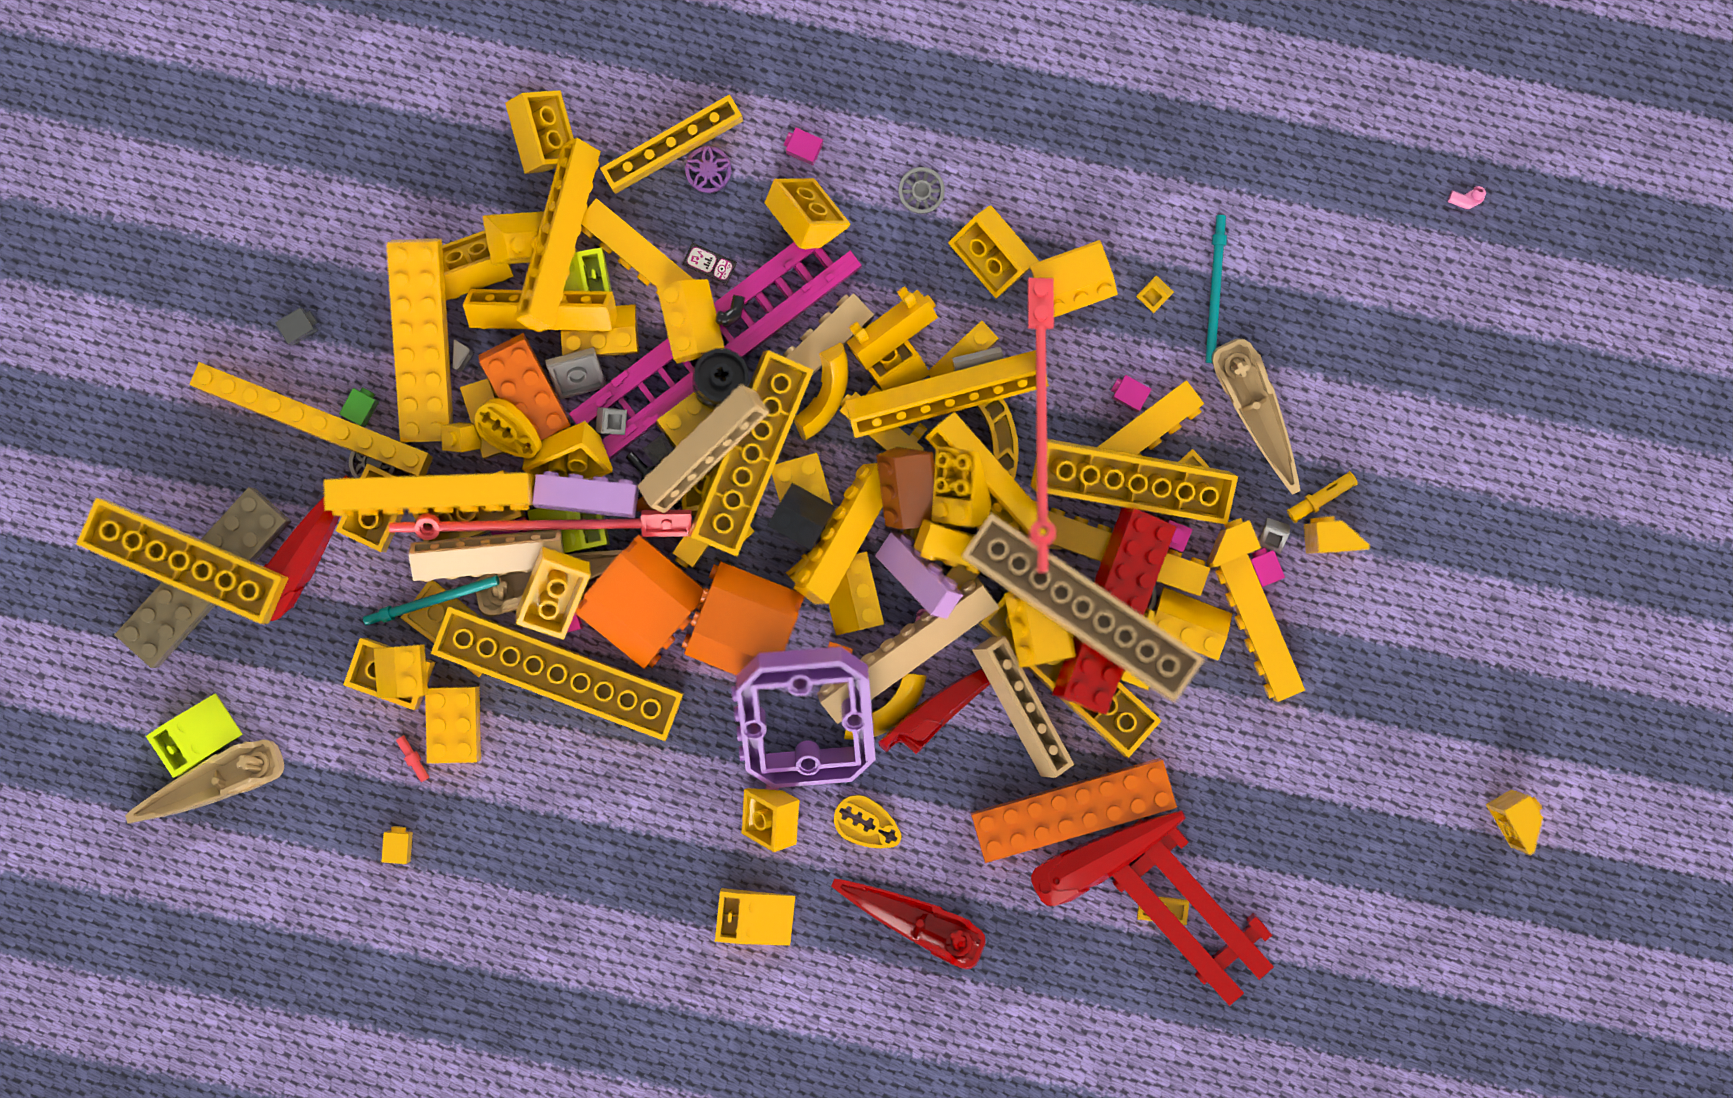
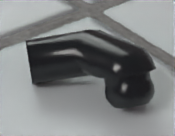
[716,295,745,327]

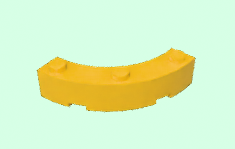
[975,399,1019,531]

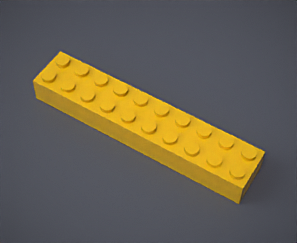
[431,606,684,741]

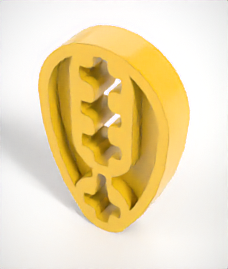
[474,398,542,458]
[834,795,901,849]

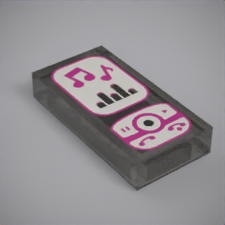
[682,242,737,286]

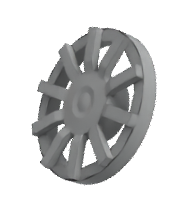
[899,167,945,214]

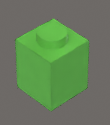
[339,387,379,427]

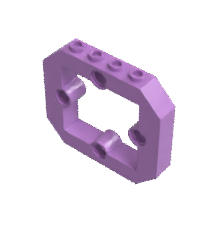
[732,647,876,788]

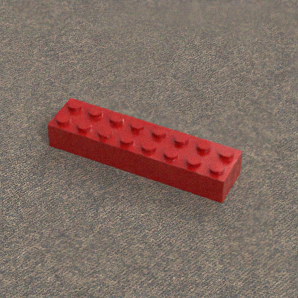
[1052,507,1177,715]

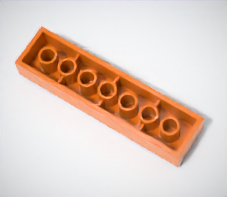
[970,758,1177,863]

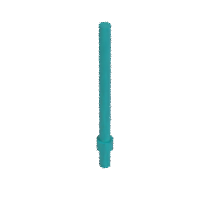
[1205,215,1227,364]
[363,575,500,626]

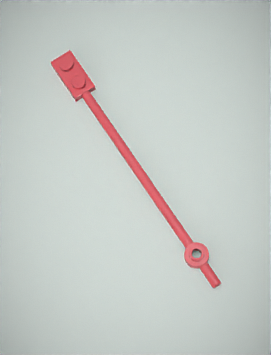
[1027,278,1056,572]
[389,509,692,540]

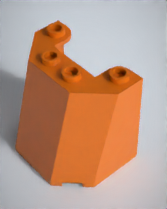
[575,535,705,669]
[681,561,804,676]

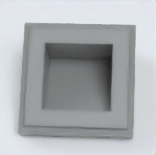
[453,339,474,372]
[596,407,627,435]
[1259,518,1290,554]

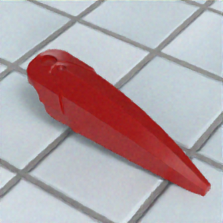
[263,475,352,621]
[878,668,990,754]
[1031,810,1186,906]
[831,879,986,969]

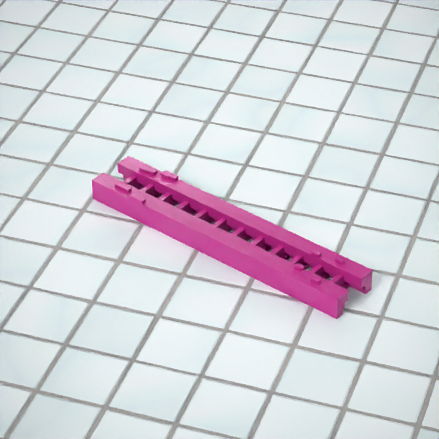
[569,242,862,460]

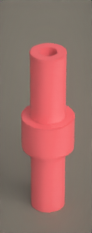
[396,735,430,782]

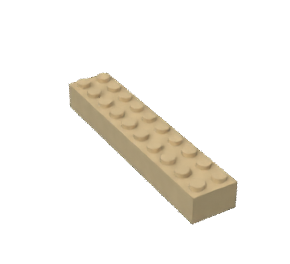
[962,514,1204,703]

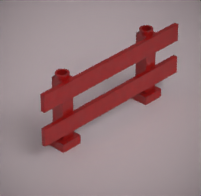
[1112,818,1274,1006]

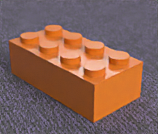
[479,332,571,447]

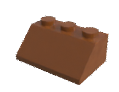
[876,447,942,529]

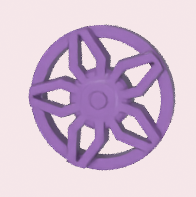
[685,146,732,193]

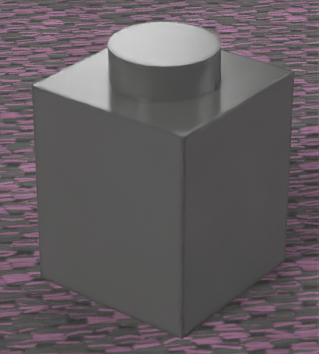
[275,307,318,346]

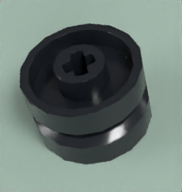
[692,348,749,409]

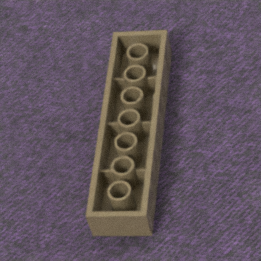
[114,487,292,668]

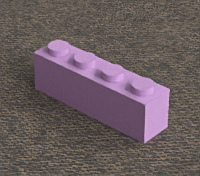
[532,471,639,518]
[875,532,963,619]

